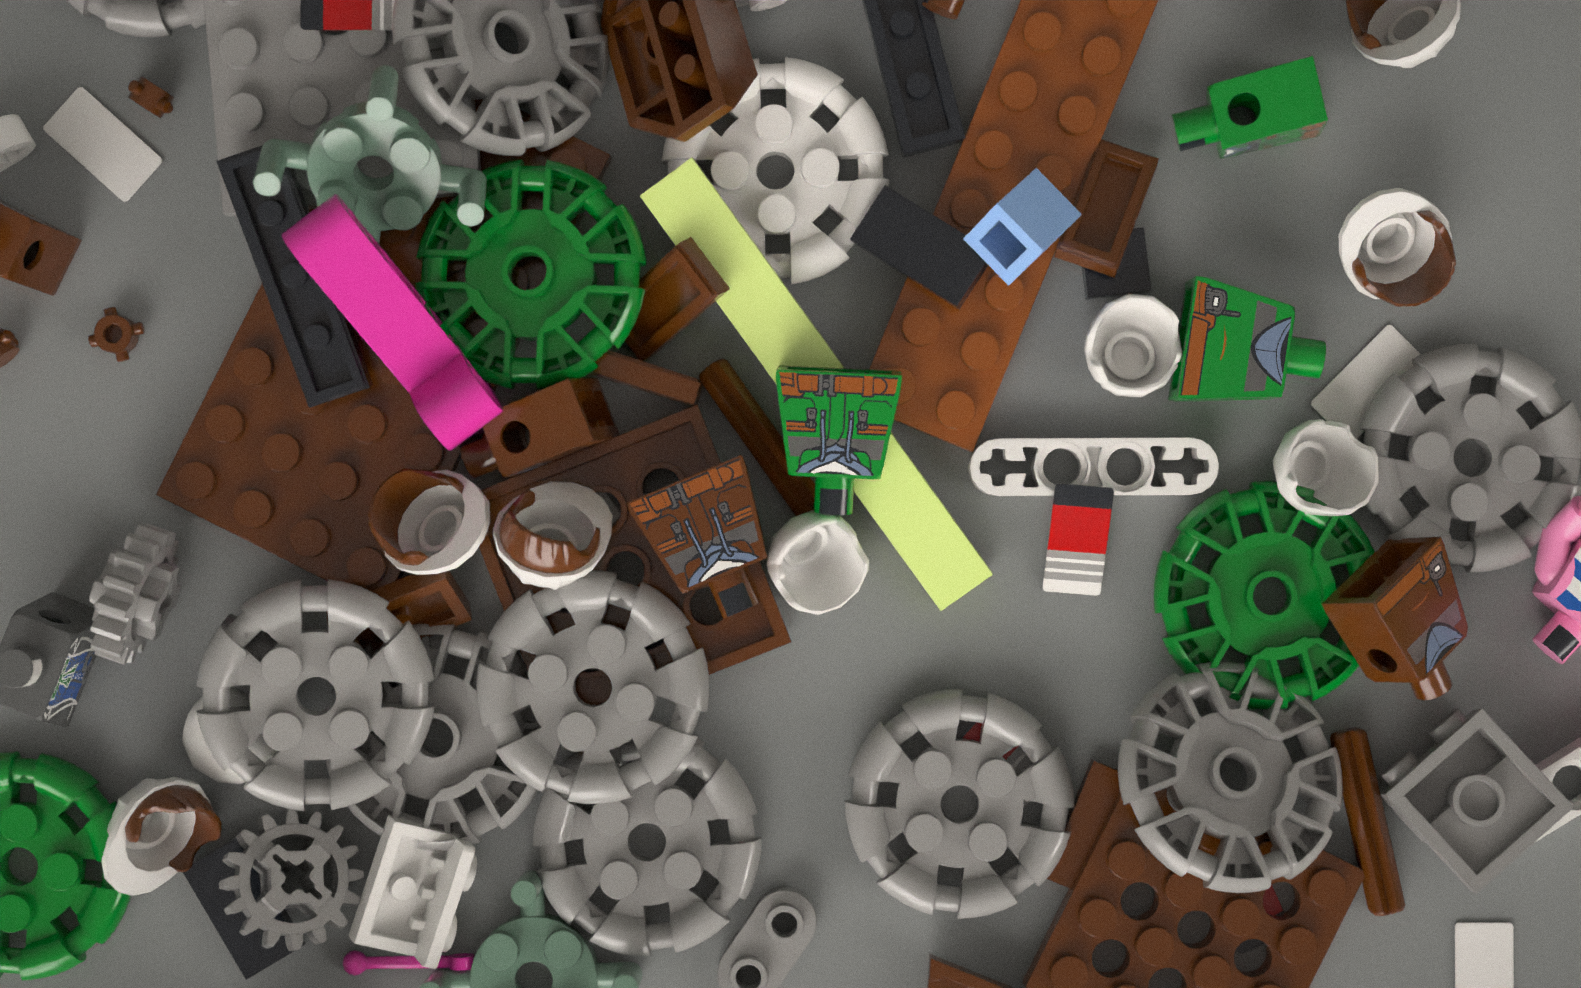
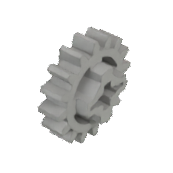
[89,523,181,665]
[219,809,364,951]

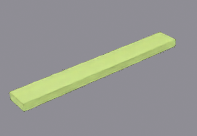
[640,157,993,611]

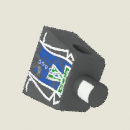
[0,592,96,727]

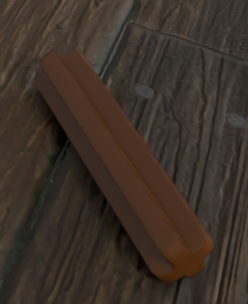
[699,358,815,516]
[1330,727,1406,916]

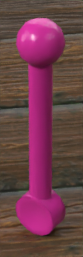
[343,950,474,976]

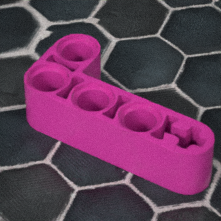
[281,193,503,451]

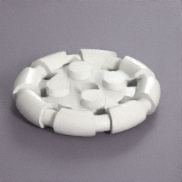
[661,57,890,284]

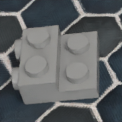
[1380,708,1574,894]

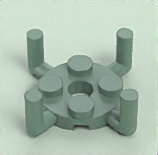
[253,65,487,244]
[419,870,643,988]

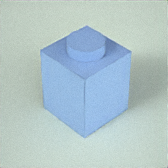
[963,168,1082,286]

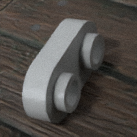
[717,886,816,988]

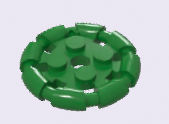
[415,160,646,390]
[1153,480,1375,710]
[0,751,131,981]

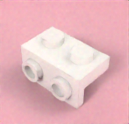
[348,815,477,969]

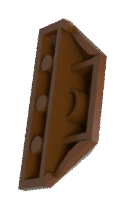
[600,0,758,142]

